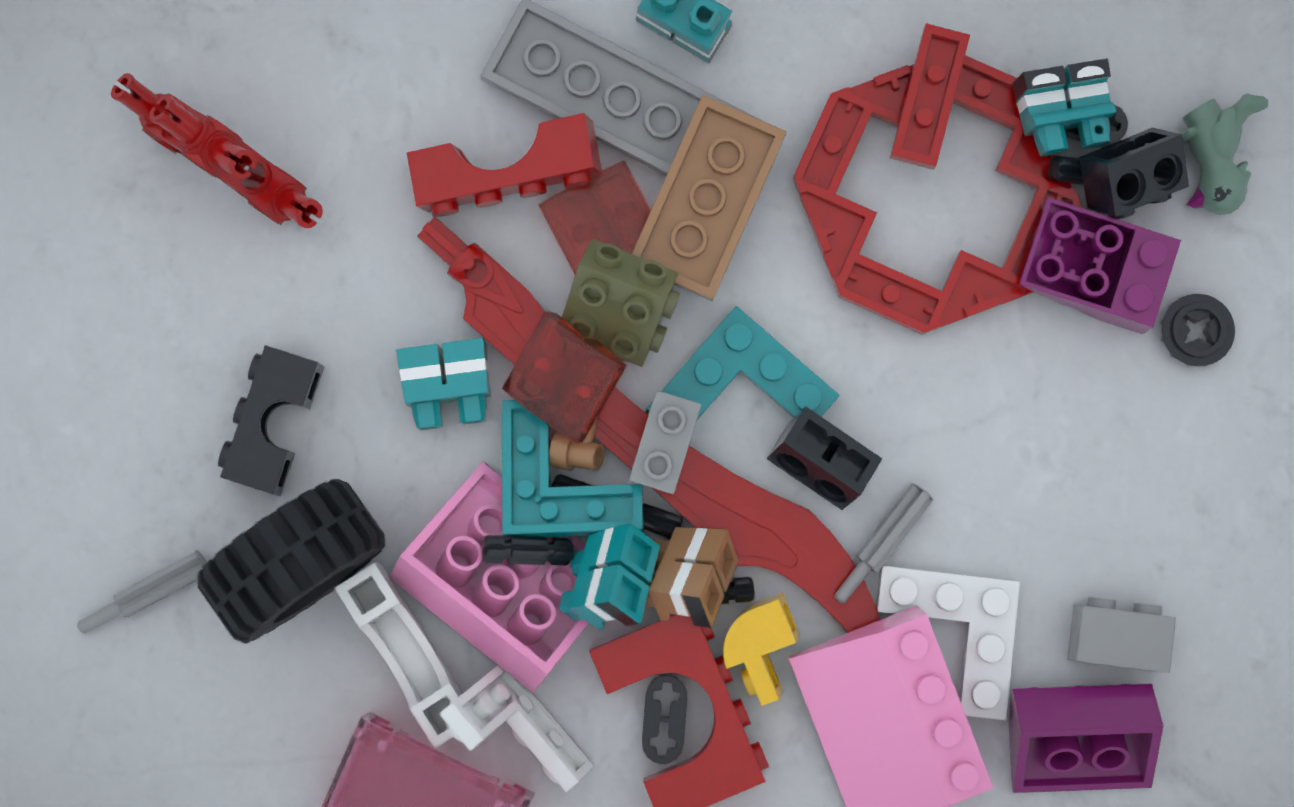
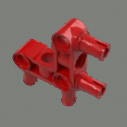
[111,73,323,228]

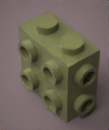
[557,239,680,367]

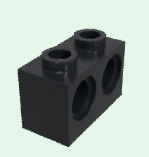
[1079,127,1189,219]
[766,406,882,510]

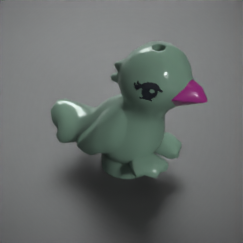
[1178,93,1268,215]

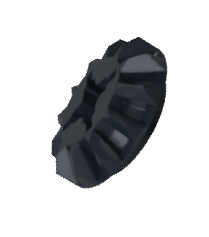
[1160,294,1235,366]

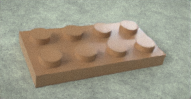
[632,95,787,302]

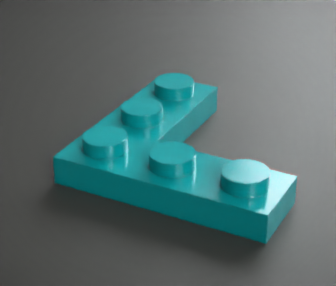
[646,306,840,420]
[502,399,644,539]

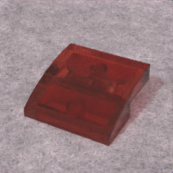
[538,161,651,274]
[502,311,626,443]

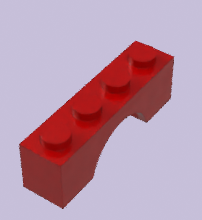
[406,113,603,217]

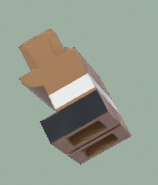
[645,527,739,628]

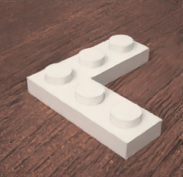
[876,566,1020,720]
[439,665,594,792]

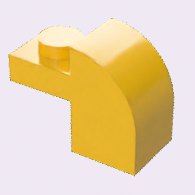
[723,592,800,706]

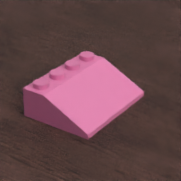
[389,462,589,693]
[787,605,994,807]

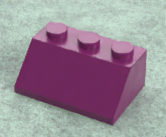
[1008,684,1164,793]

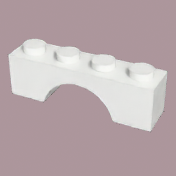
[334,563,463,749]

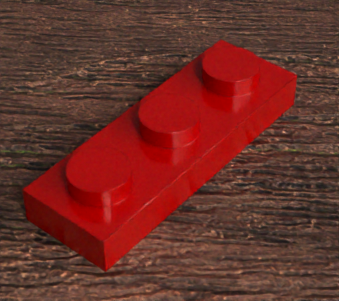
[890,23,970,170]

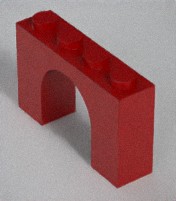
[589,614,769,807]

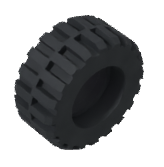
[197,479,385,644]

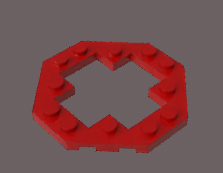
[793,55,1081,335]

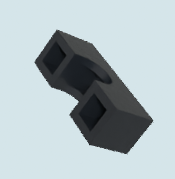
[218,345,324,496]

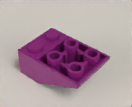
[1019,197,1181,334]

